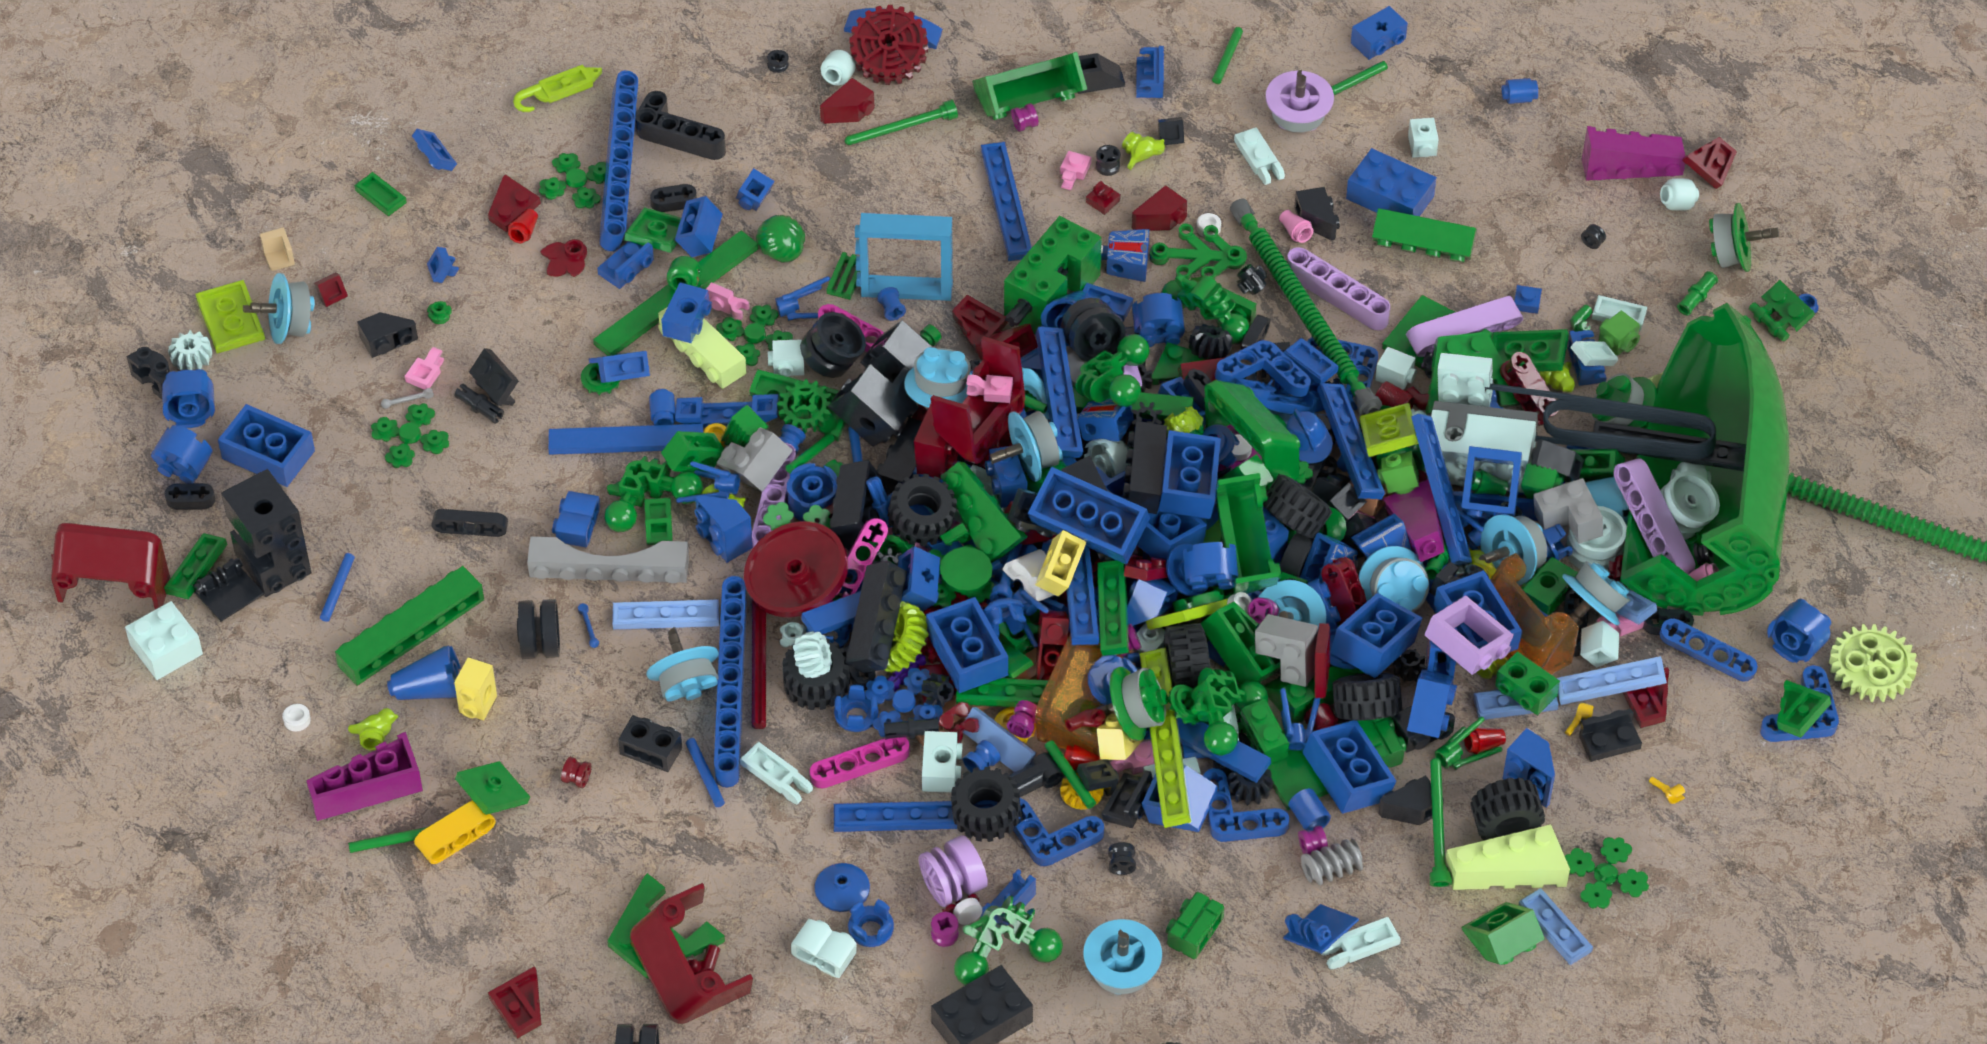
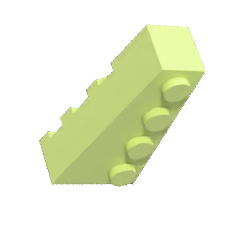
[1445,824,1570,890]

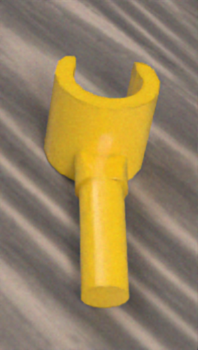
[1565,703,1594,736]
[1649,776,1685,804]

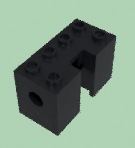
[827,320,932,447]
[221,469,312,597]

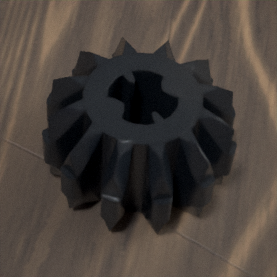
[1189,324,1232,360]
[1227,769,1273,806]

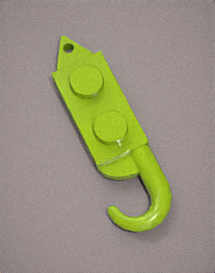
[513,64,602,112]

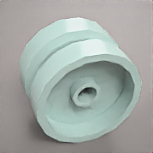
[1660,472,1720,539]
[1566,506,1627,571]

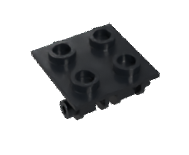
[193,558,264,622]

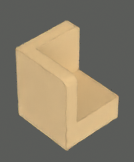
[260,227,295,271]

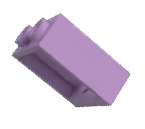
[1425,596,1513,675]

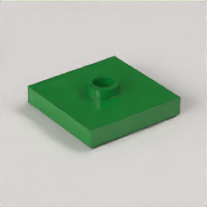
[625,208,681,253]
[455,761,530,815]

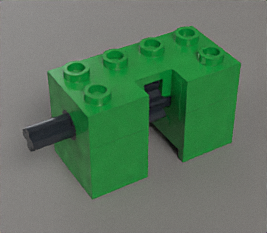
[1004,215,1102,335]

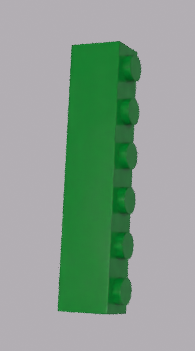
[335,566,484,686]

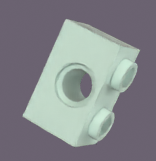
[922,731,962,793]

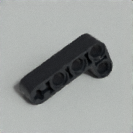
[635,91,726,160]

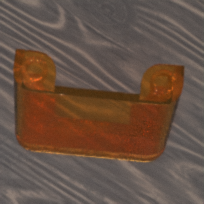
[1490,553,1579,674]
[1035,634,1136,756]

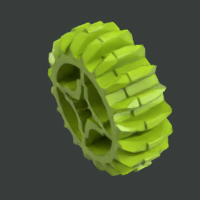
[885,601,929,673]

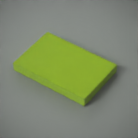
[195,280,265,354]
[1359,403,1419,457]
[1146,599,1228,630]

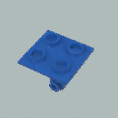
[1283,904,1359,954]

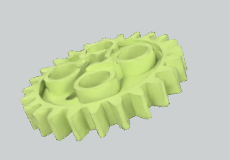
[1829,624,1918,702]

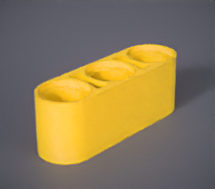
[414,800,496,864]

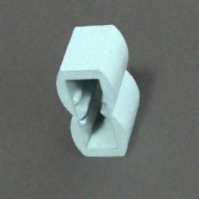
[791,919,856,978]

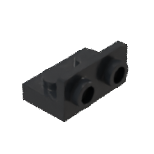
[1579,709,1642,762]

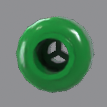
[666,256,702,291]

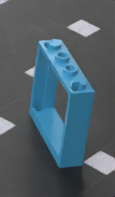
[855,213,953,301]

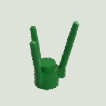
[1435,717,1503,770]

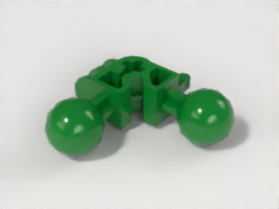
[1161,274,1250,345]
[1075,334,1150,407]
[604,456,704,533]
[1191,668,1268,756]
[954,896,1063,985]

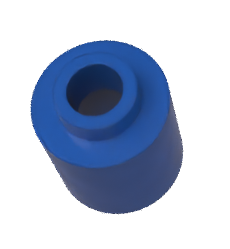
[1501,78,1538,104]
[649,389,676,425]

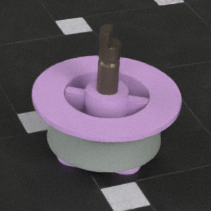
[1266,70,1334,132]

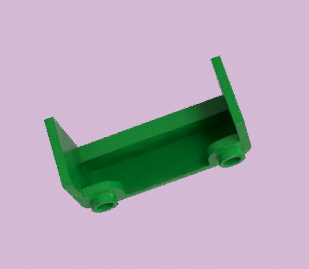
[972,52,1087,120]
[1205,380,1300,489]
[1215,473,1281,594]

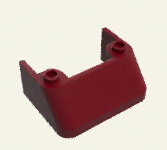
[930,336,1025,464]
[51,523,171,610]
[630,883,753,1024]

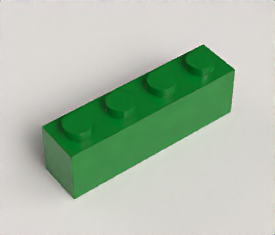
[1372,208,1477,263]

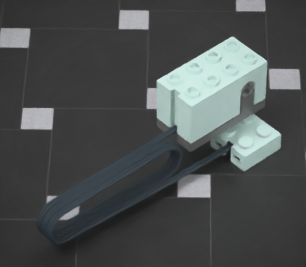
[1425,353,1716,493]

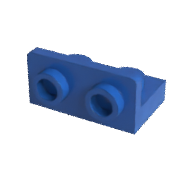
[597,241,654,289]

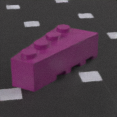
[1582,126,1685,181]
[306,731,423,821]

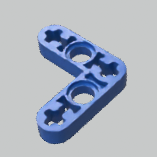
[1307,337,1379,410]
[1215,340,1311,397]
[1760,665,1839,742]
[1203,768,1289,842]
[1013,798,1104,866]

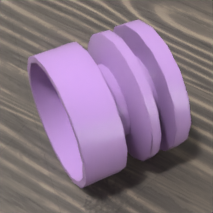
[919,835,987,907]

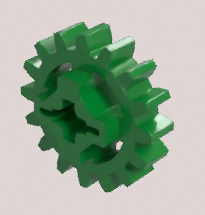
[777,379,832,434]

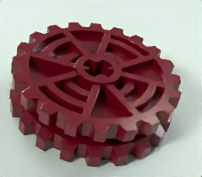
[849,5,928,85]

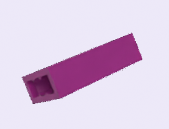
[1383,479,1445,562]

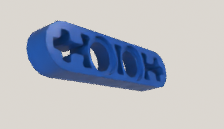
[1660,619,1758,682]

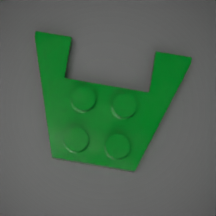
[1425,332,1520,415]
[607,873,725,979]

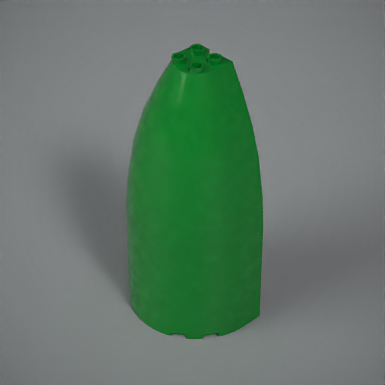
[1620,303,1790,616]

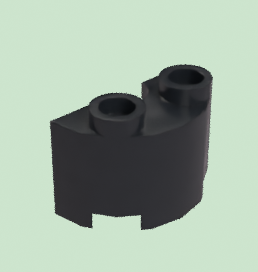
[126,347,170,399]

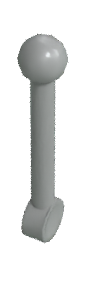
[381,388,434,409]

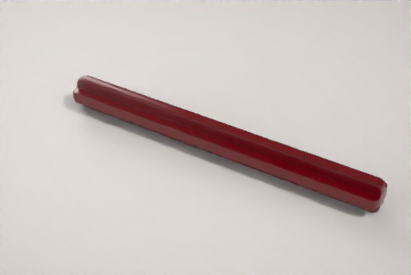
[751,600,766,729]

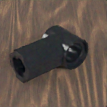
[1011,752,1064,797]

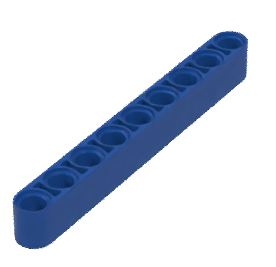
[599,70,638,251]
[714,576,747,788]

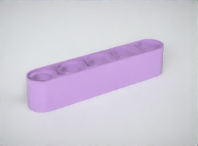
[1287,247,1390,330]
[1406,296,1523,357]
[752,443,796,548]
[1614,458,1695,574]

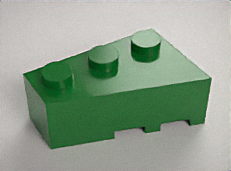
[1201,601,1281,685]

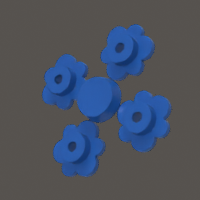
[865,668,943,737]

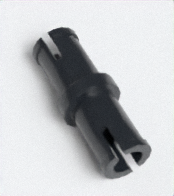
[454,383,504,424]
[884,717,939,740]

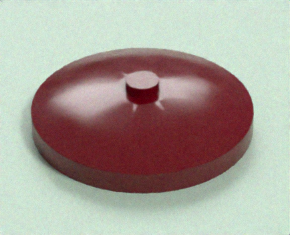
[744,521,848,618]

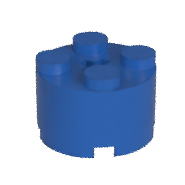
[1132,293,1185,348]
[162,369,215,428]
[151,425,213,483]
[786,463,837,521]
[1183,542,1238,592]
[1767,599,1831,663]

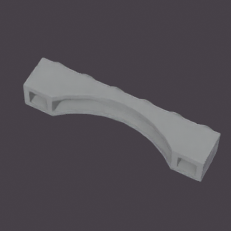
[527,536,689,583]

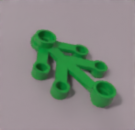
[1150,224,1247,280]

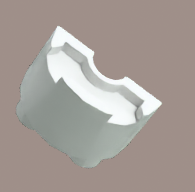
[1002,549,1054,602]

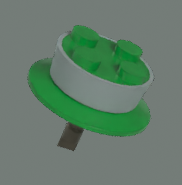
[1709,203,1779,272]
[1592,373,1657,428]
[1093,667,1168,741]

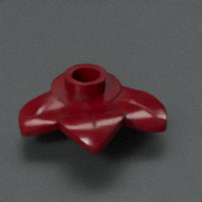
[540,239,587,277]

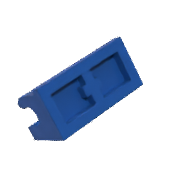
[1136,46,1164,98]
[1567,330,1607,386]
[980,869,1036,925]

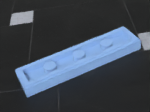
[612,599,719,630]
[1557,656,1667,705]

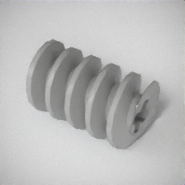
[1301,838,1363,886]

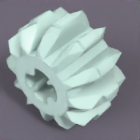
[168,330,213,371]
[793,632,832,678]

